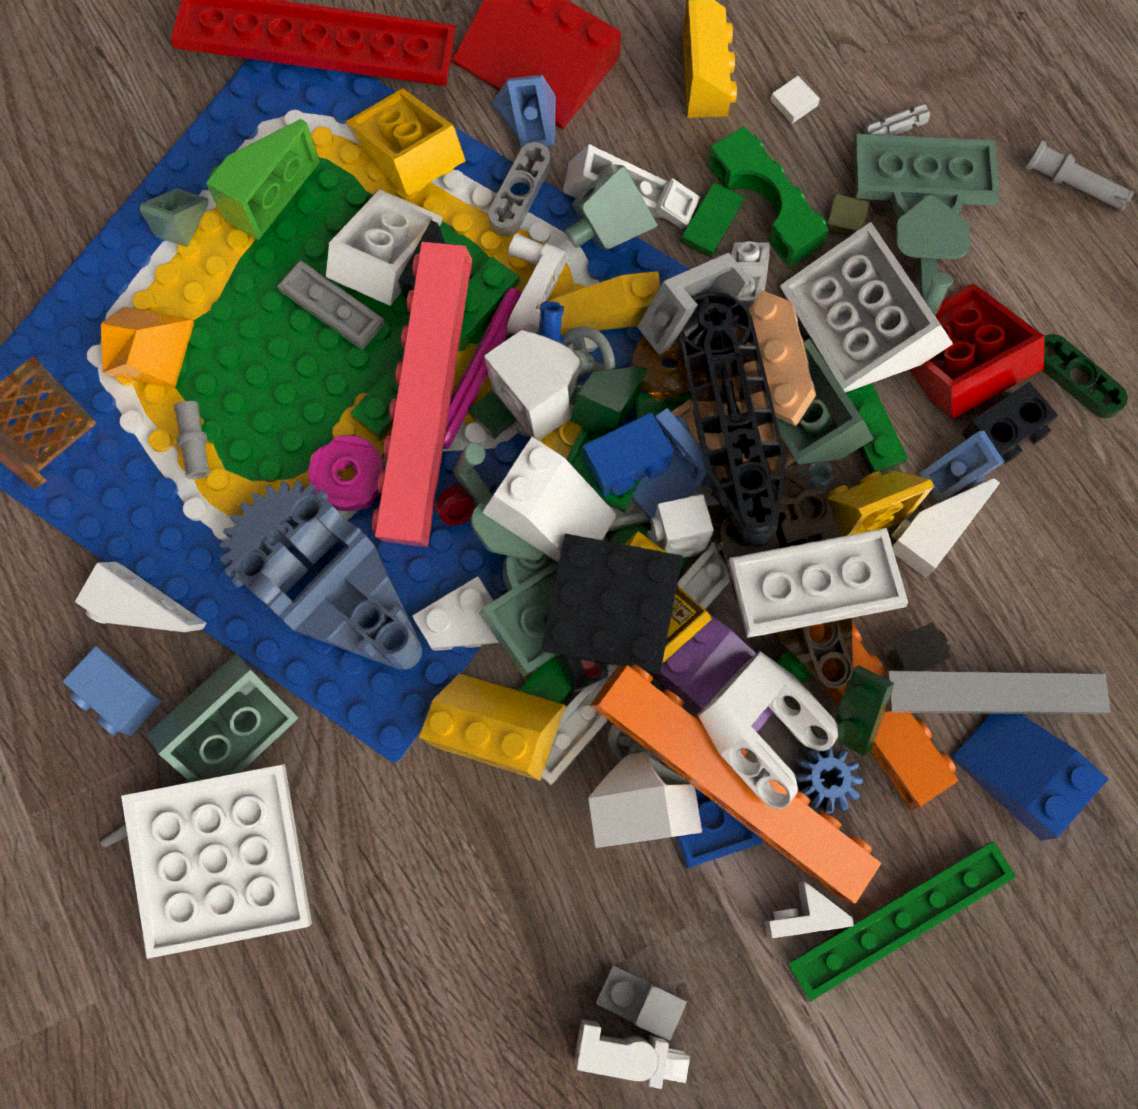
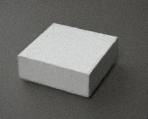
[770,76,820,124]
[654,178,700,229]

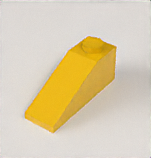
[549,271,660,335]

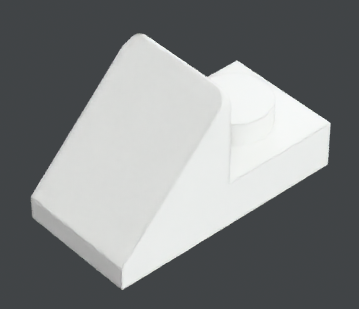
[764,882,854,938]

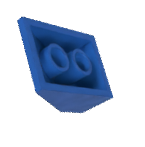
[951,714,1108,841]

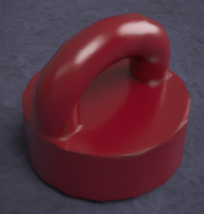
[435,484,475,526]

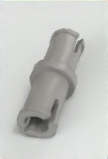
[174,401,211,479]

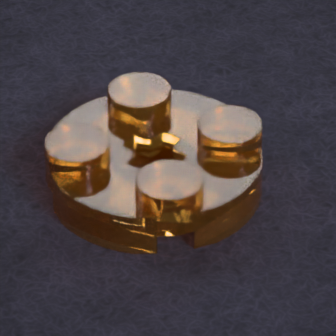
[632,336,704,401]

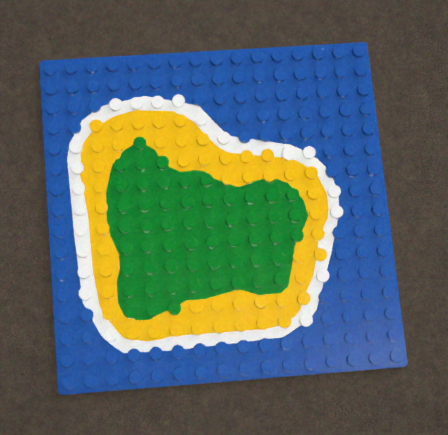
[0,59,690,763]

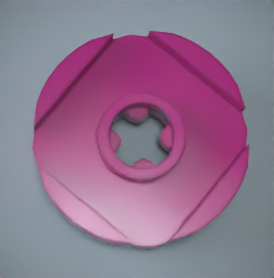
[308,435,385,511]

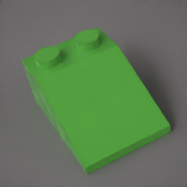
[206,119,320,241]

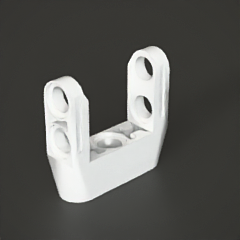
[698,651,839,809]

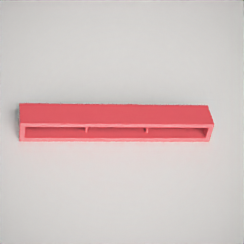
[372,242,472,548]

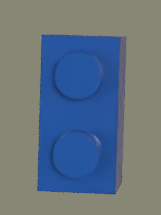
[582,412,674,497]

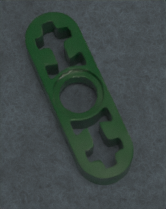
[1042,334,1128,418]

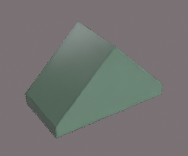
[140,188,208,247]

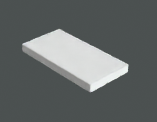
[729,528,908,638]

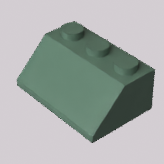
[776,339,874,464]
[147,653,299,782]

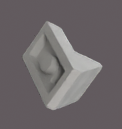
[595,965,687,1041]

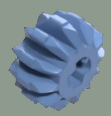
[795,747,863,814]

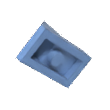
[920,431,1004,503]

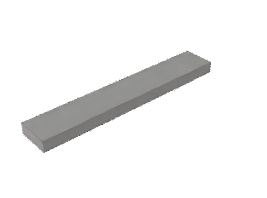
[883,671,1111,714]

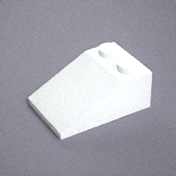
[326,189,443,306]
[482,437,617,562]

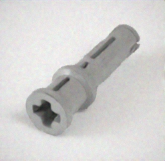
[1025,139,1134,212]

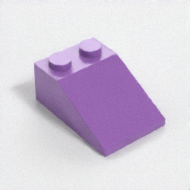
[653,614,787,733]

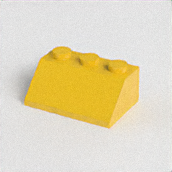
[682,0,737,118]
[419,673,566,781]

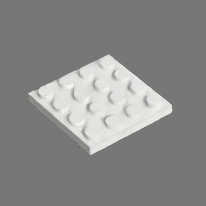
[121,764,312,959]

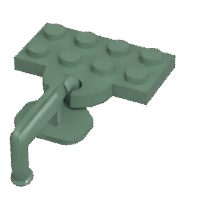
[854,134,1000,315]
[453,442,609,677]

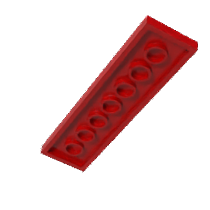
[171,0,456,86]

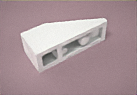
[563,144,667,219]
[892,478,1000,578]
[75,562,206,632]

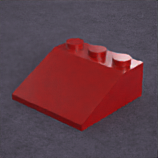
[909,283,1045,419]

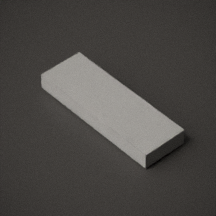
[277,260,385,351]

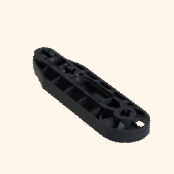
[678,293,786,547]

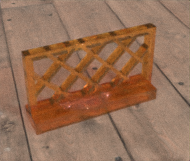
[0,356,96,490]

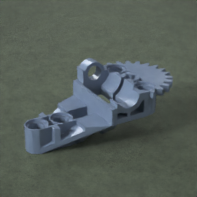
[220,481,422,670]

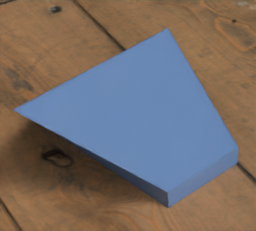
[491,75,556,148]

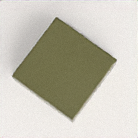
[827,193,869,236]

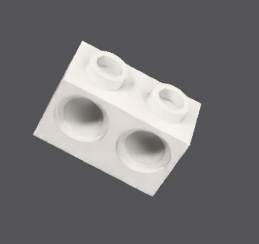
[647,494,714,558]

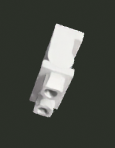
[574,1019,690,1089]

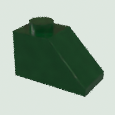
[570,366,648,436]

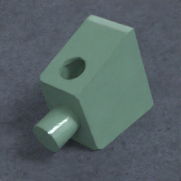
[565,164,658,250]

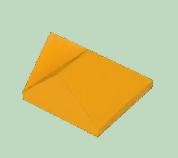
[101,307,195,388]

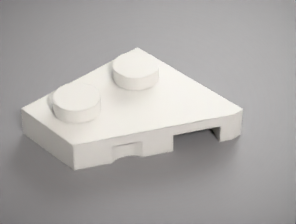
[412,577,499,651]

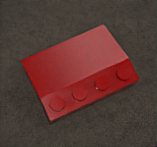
[452,0,621,130]

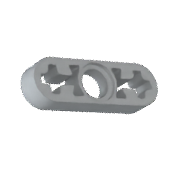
[488,142,551,236]

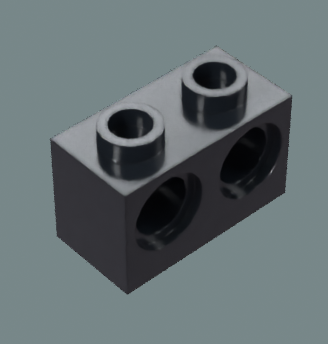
[962,381,1058,464]

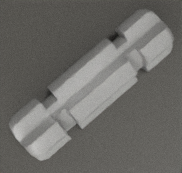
[864,103,931,136]

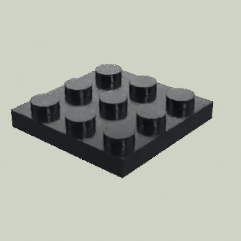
[541,533,683,675]

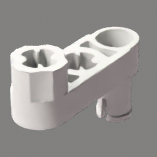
[507,233,568,335]

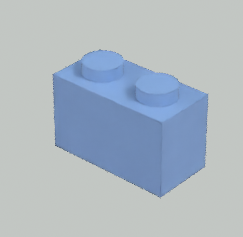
[62,646,163,737]

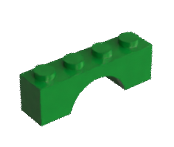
[707,126,829,268]

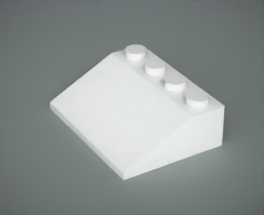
[780,222,953,393]

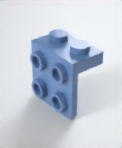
[632,408,716,520]

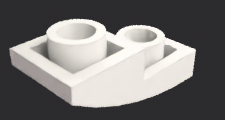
[731,241,770,310]

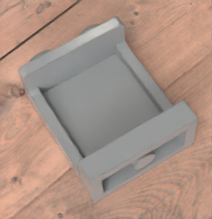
[637,253,750,354]

